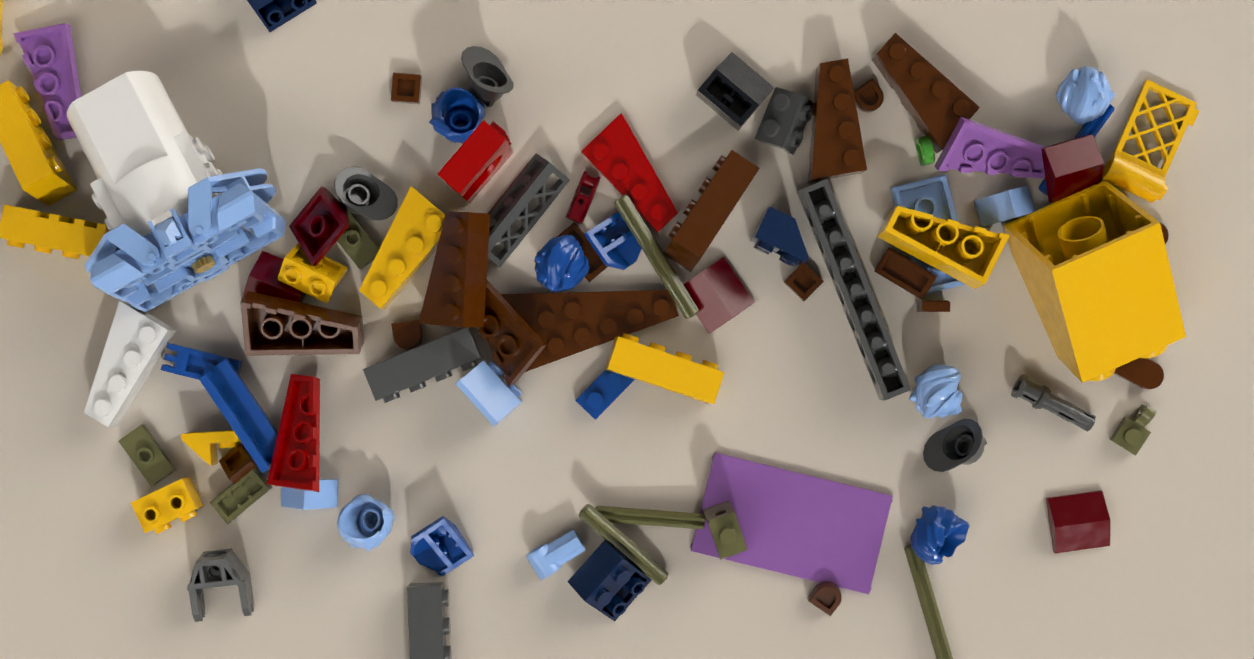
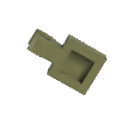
[1109,405,1156,456]

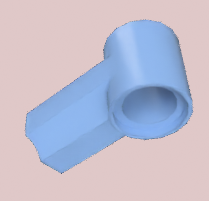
[526,529,586,580]

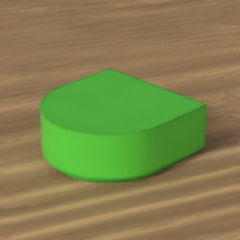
[914,135,935,166]

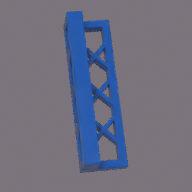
[199,357,278,473]

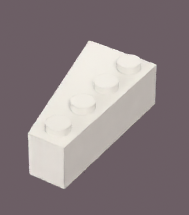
[84,300,177,427]

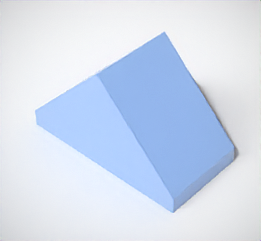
[974,185,1035,227]
[281,479,338,510]

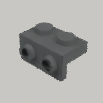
[755,87,814,155]

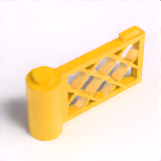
[1102,79,1200,203]

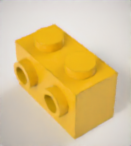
[131,476,203,535]

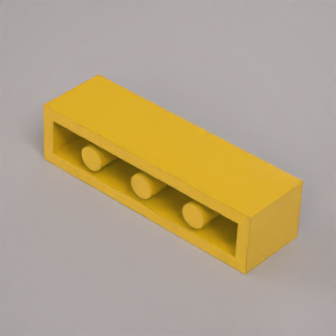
[604,333,725,404]

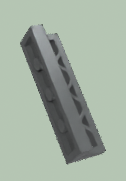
[488,153,570,267]

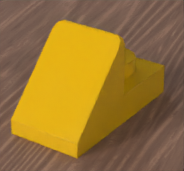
[181,430,240,466]

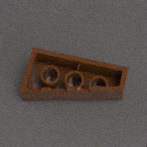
[871,33,980,153]
[807,58,867,183]
[664,150,760,272]
[419,211,490,328]

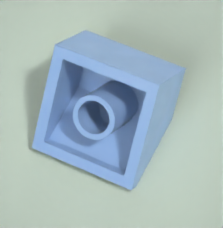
[456,360,523,426]

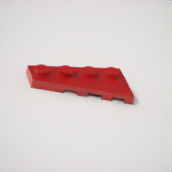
[581,113,678,233]
[267,374,320,492]

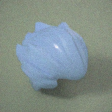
[1056,66,1115,125]
[909,364,963,418]
[337,494,395,552]

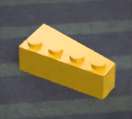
[877,206,1010,289]

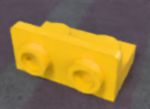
[278,243,348,303]

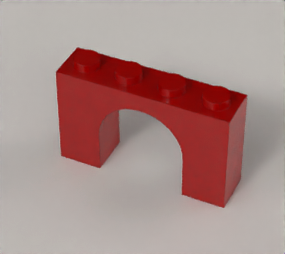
[437,120,513,203]

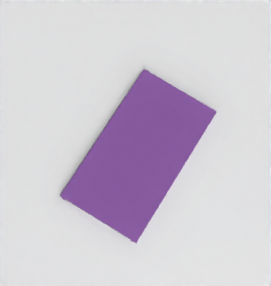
[691,452,893,594]

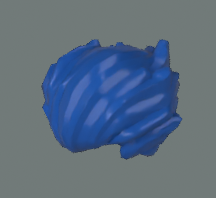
[429,87,486,144]
[534,235,590,292]
[910,505,970,565]

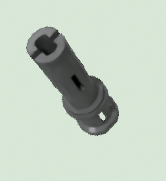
[1011,374,1096,432]

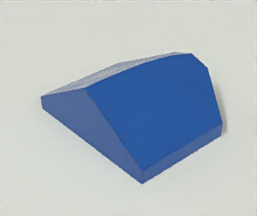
[584,211,642,270]
[410,516,474,576]

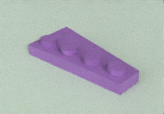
[13,23,81,140]
[934,117,1045,178]

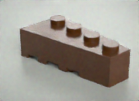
[240,291,364,356]

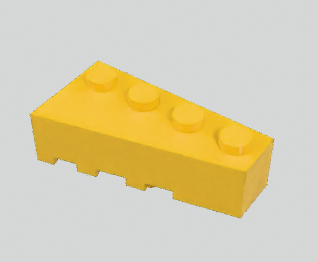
[0,80,77,206]
[359,186,445,309]
[0,204,109,259]

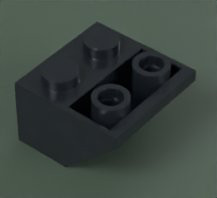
[696,52,774,131]

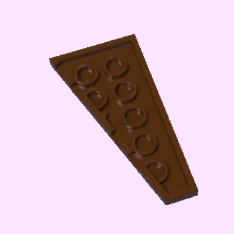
[501,290,679,372]

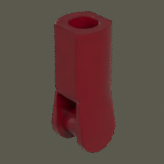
[565,171,601,224]

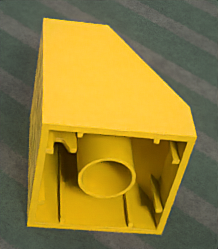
[1004,180,1186,383]

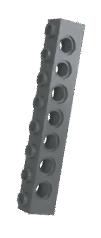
[797,179,911,401]

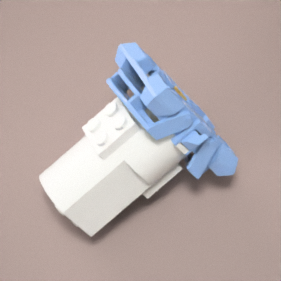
[67,71,286,313]

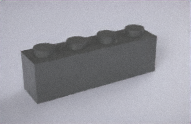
[363,328,483,403]
[407,582,452,659]

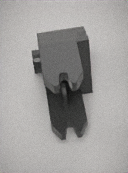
[187,548,254,622]

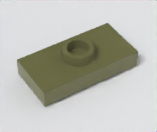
[337,211,380,270]
[118,424,176,487]
[209,467,273,524]

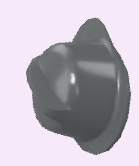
[461,46,514,107]
[334,167,398,221]
[923,419,987,472]

